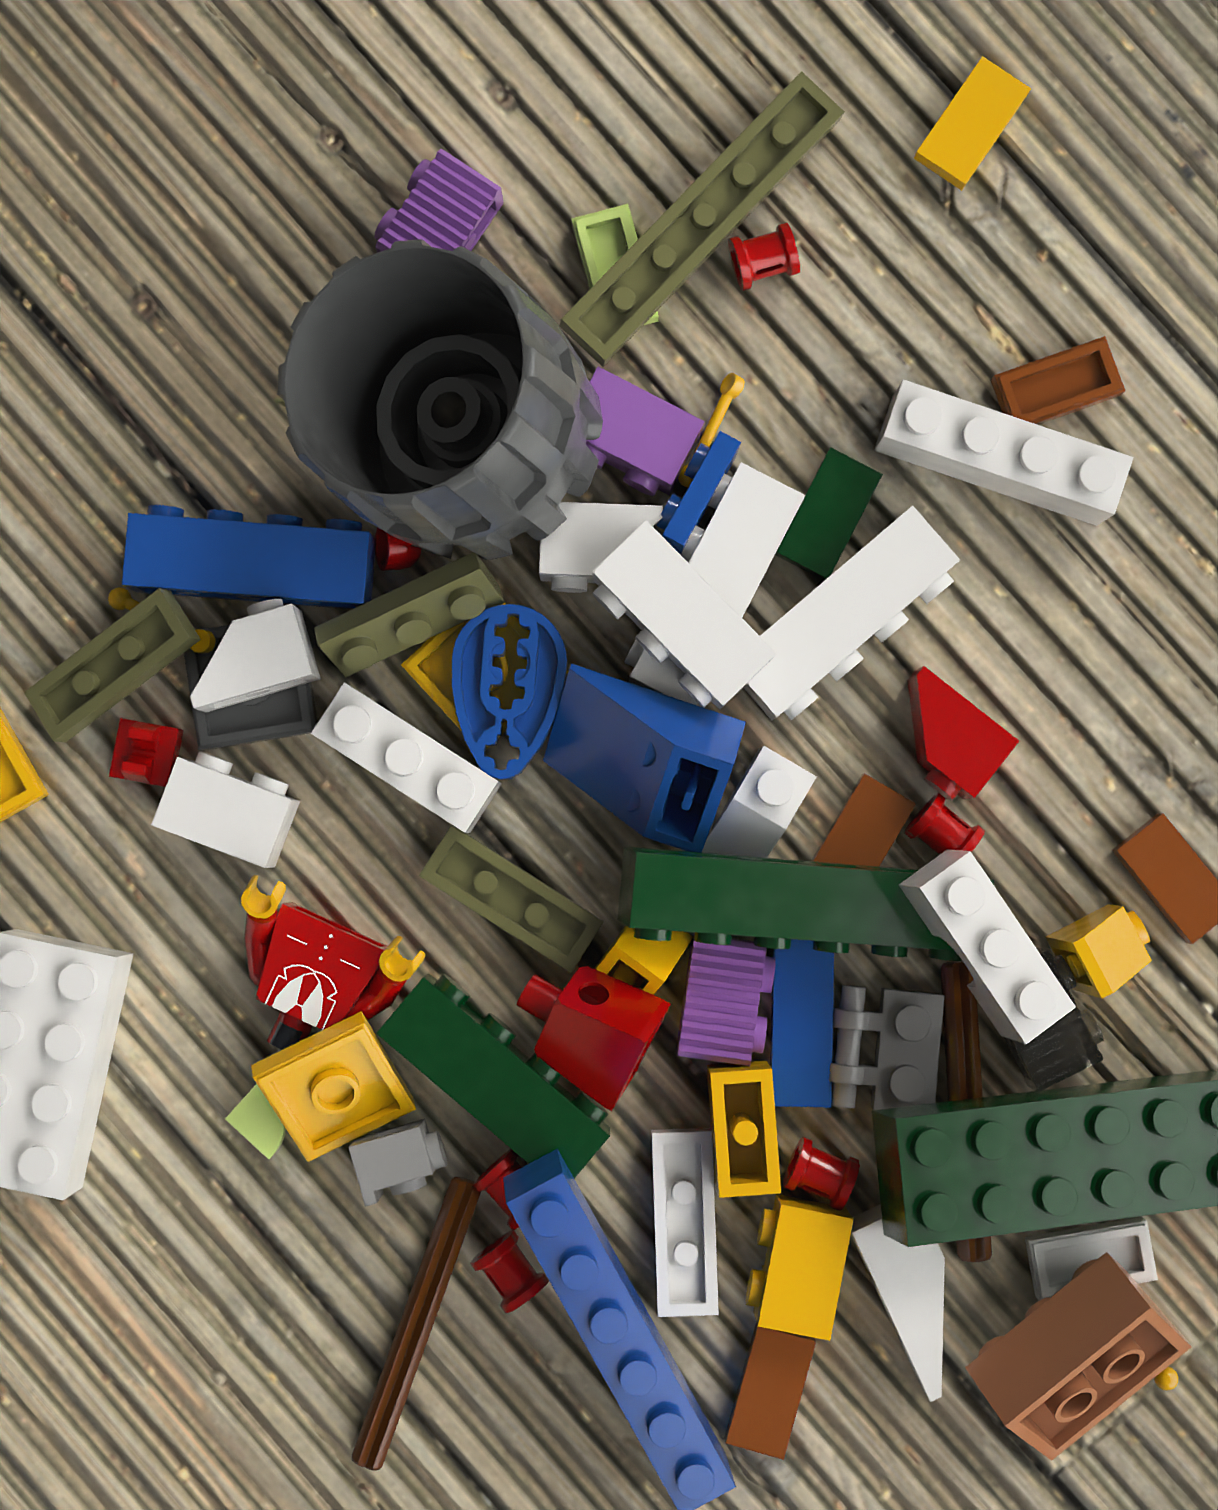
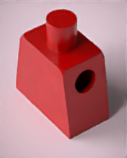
[516,966,671,1112]

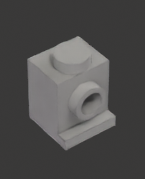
[349,1118,447,1207]

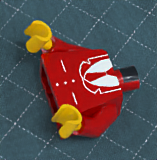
[241,875,425,1050]

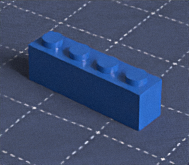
[122,505,375,609]

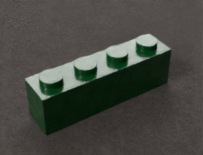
[376,973,610,1179]

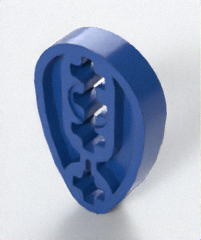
[452,604,567,780]

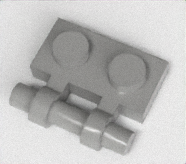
[829,985,944,1110]

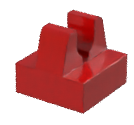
[109,718,184,787]

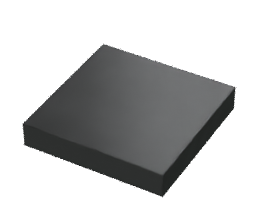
[184,625,318,751]

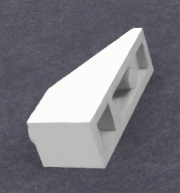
[851,1204,945,1402]

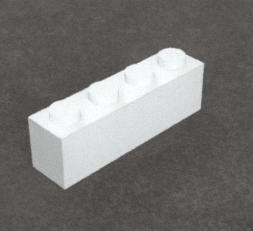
[874,379,1134,526]
[624,462,805,705]
[743,505,960,721]

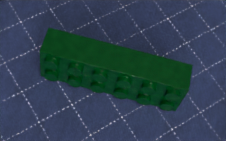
[872,1070,1218,1247]

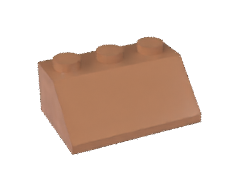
[965,1252,1192,1461]

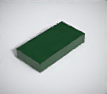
[775,447,883,581]

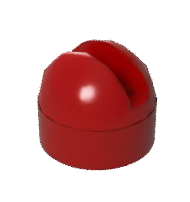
[375,527,422,571]

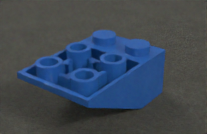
[543,664,746,853]

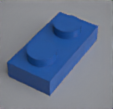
[656,431,741,554]

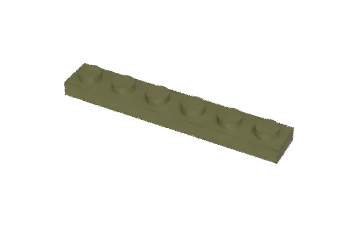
[559,71,845,367]

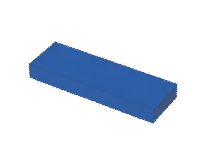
[770,939,834,1108]

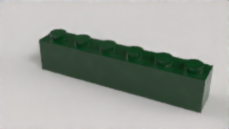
[617,847,994,961]

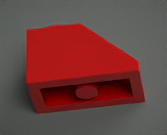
[907,666,1019,801]

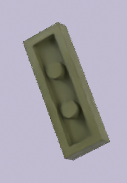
[314,552,505,677]
[24,588,201,742]
[419,825,604,973]

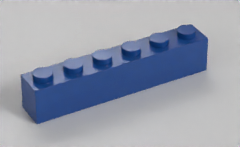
[503,1148,736,1510]

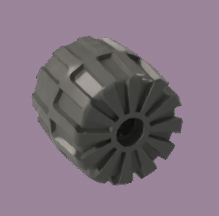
[277,239,603,560]

